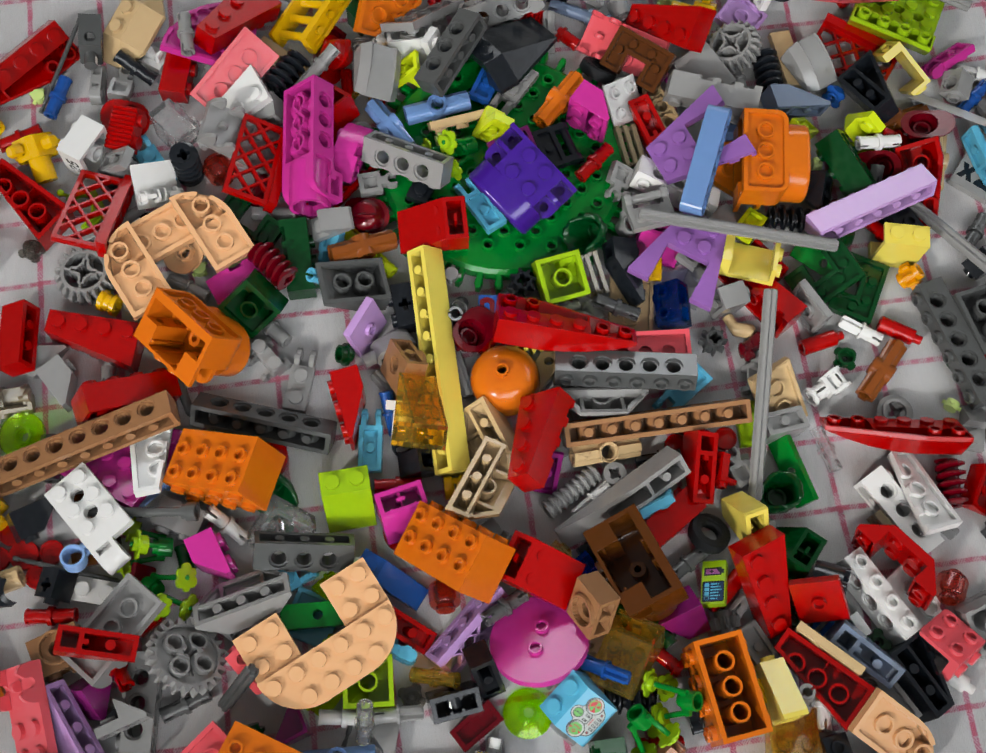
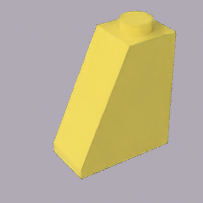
[721,491,769,540]
[754,655,809,726]

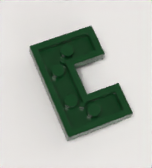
[223,194,282,245]
[784,238,867,304]
[827,251,890,326]

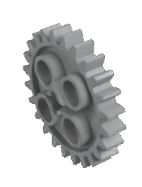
[144,617,227,698]

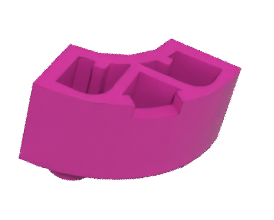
[334,122,373,184]
[205,259,270,305]

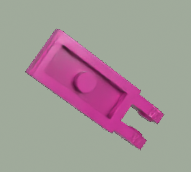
[920,42,975,80]

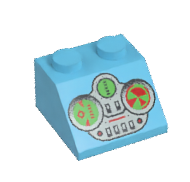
[539,670,618,747]

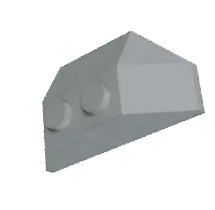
[553,378,649,416]
[192,570,292,634]

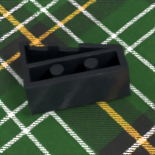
[837,50,899,124]
[886,629,955,723]

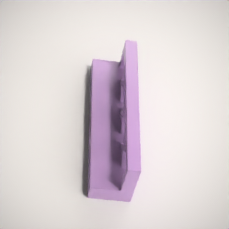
[424,585,509,680]

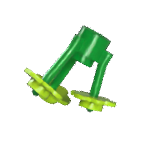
[420,129,478,180]
[626,704,681,753]

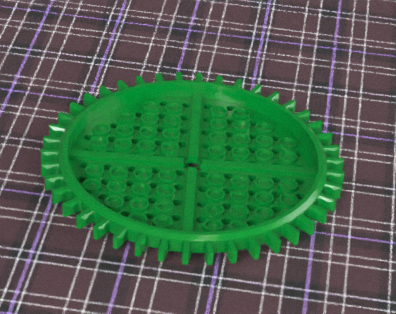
[365,52,638,295]

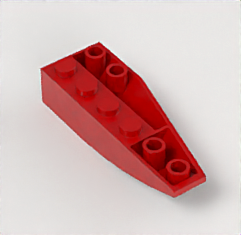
[0,20,80,105]
[493,293,638,352]
[819,415,974,455]

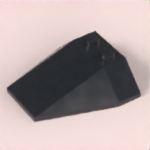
[467,17,557,95]

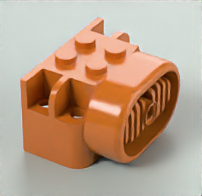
[733,108,811,212]
[134,287,251,387]

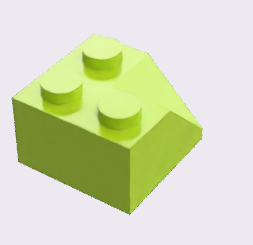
[531,249,591,305]
[342,654,395,710]

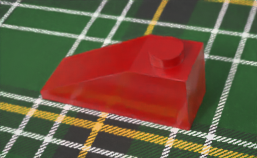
[628,93,665,158]
[682,430,719,504]
[393,606,437,655]
[53,624,140,663]

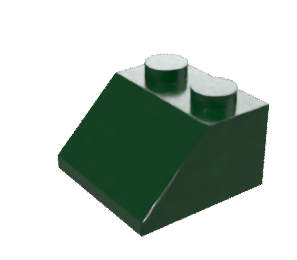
[217,268,289,339]

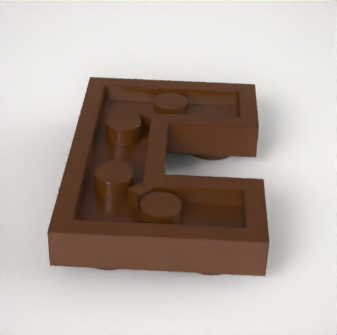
[600,25,677,95]

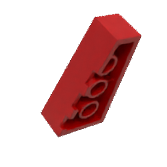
[625,4,717,53]
[0,158,76,251]
[774,627,876,733]

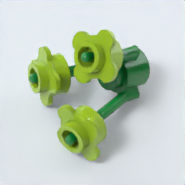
[116,517,174,578]

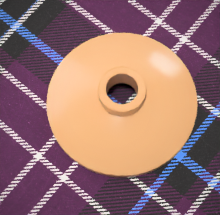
[163,241,205,274]

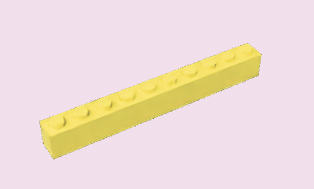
[407,245,470,477]

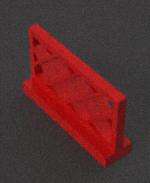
[817,13,897,81]
[221,113,283,214]
[50,169,135,258]

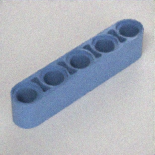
[679,104,732,216]

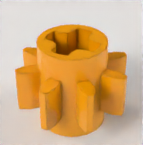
[896,261,925,290]

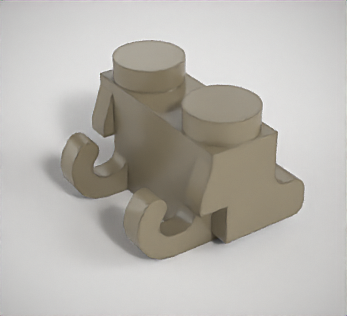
[0,384,36,419]

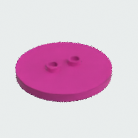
[489,597,590,688]

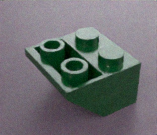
[776,527,827,581]

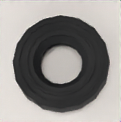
[579,56,617,85]
[688,513,731,554]

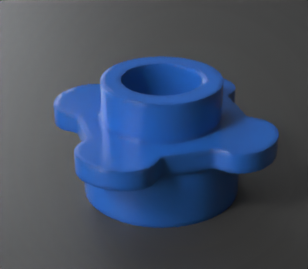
[822,85,845,108]

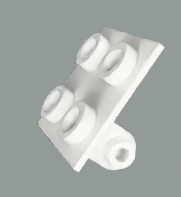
[602,74,639,127]
[129,160,184,210]

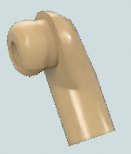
[722,313,756,338]

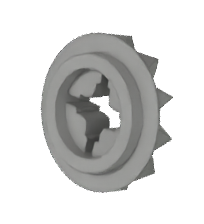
[875,395,913,419]

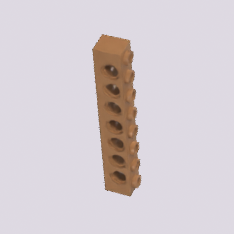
[0,390,181,498]
[561,397,753,448]

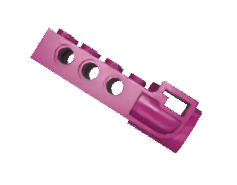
[282,74,343,218]

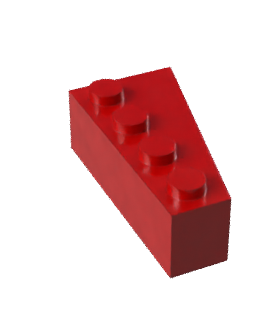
[194,0,282,55]
[718,275,807,339]
[44,309,144,373]
[70,368,182,426]
[507,386,576,492]
[728,524,792,639]

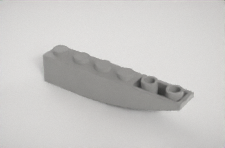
[554,446,691,549]

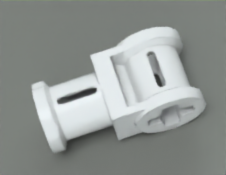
[803,365,852,407]

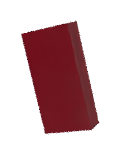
[449,699,504,753]

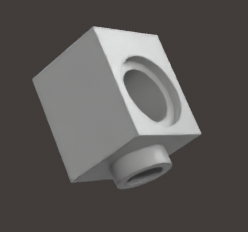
[939,67,974,104]

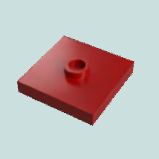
[788,574,850,623]

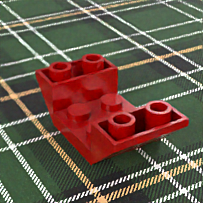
[851,524,937,611]

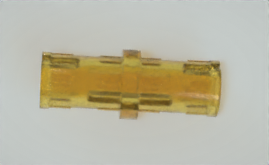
[409,667,461,689]

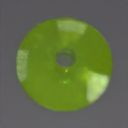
[0,412,46,454]
[503,688,551,739]

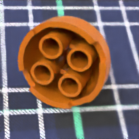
[470,345,540,416]

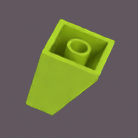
[318,465,377,533]

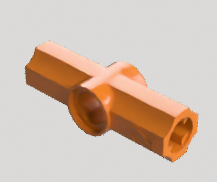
[533,71,584,129]

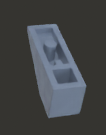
[760,83,831,118]
[825,620,906,689]

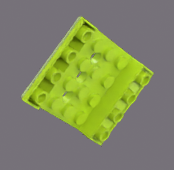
[847,0,945,56]

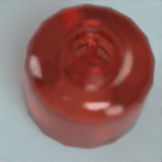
[202,153,235,186]
[936,569,969,606]
[428,579,461,614]

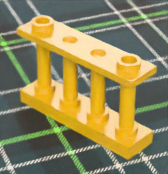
[268,0,351,54]

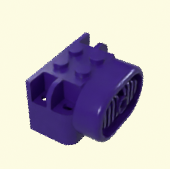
[469,122,577,234]

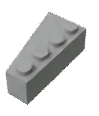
[662,69,763,125]

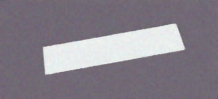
[909,94,986,126]

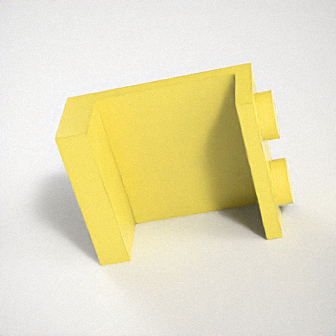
[873,41,931,96]
[868,222,930,268]
[719,235,784,286]

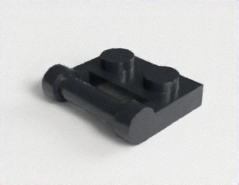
[531,122,584,170]

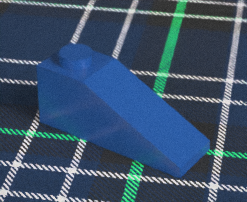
[360,548,429,612]

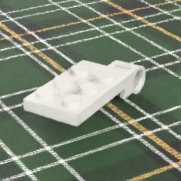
[44,462,135,575]

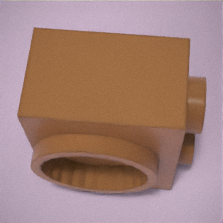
[380,338,428,397]
[566,570,621,640]
[25,621,81,684]

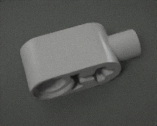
[361,328,418,368]

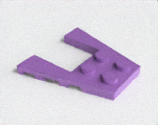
[646,85,757,185]
[627,212,727,312]

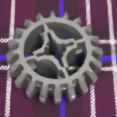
[706,20,762,75]
[54,248,115,306]

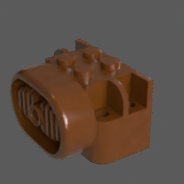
[583,504,689,622]

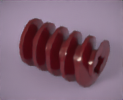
[247,242,298,291]
[934,458,969,509]

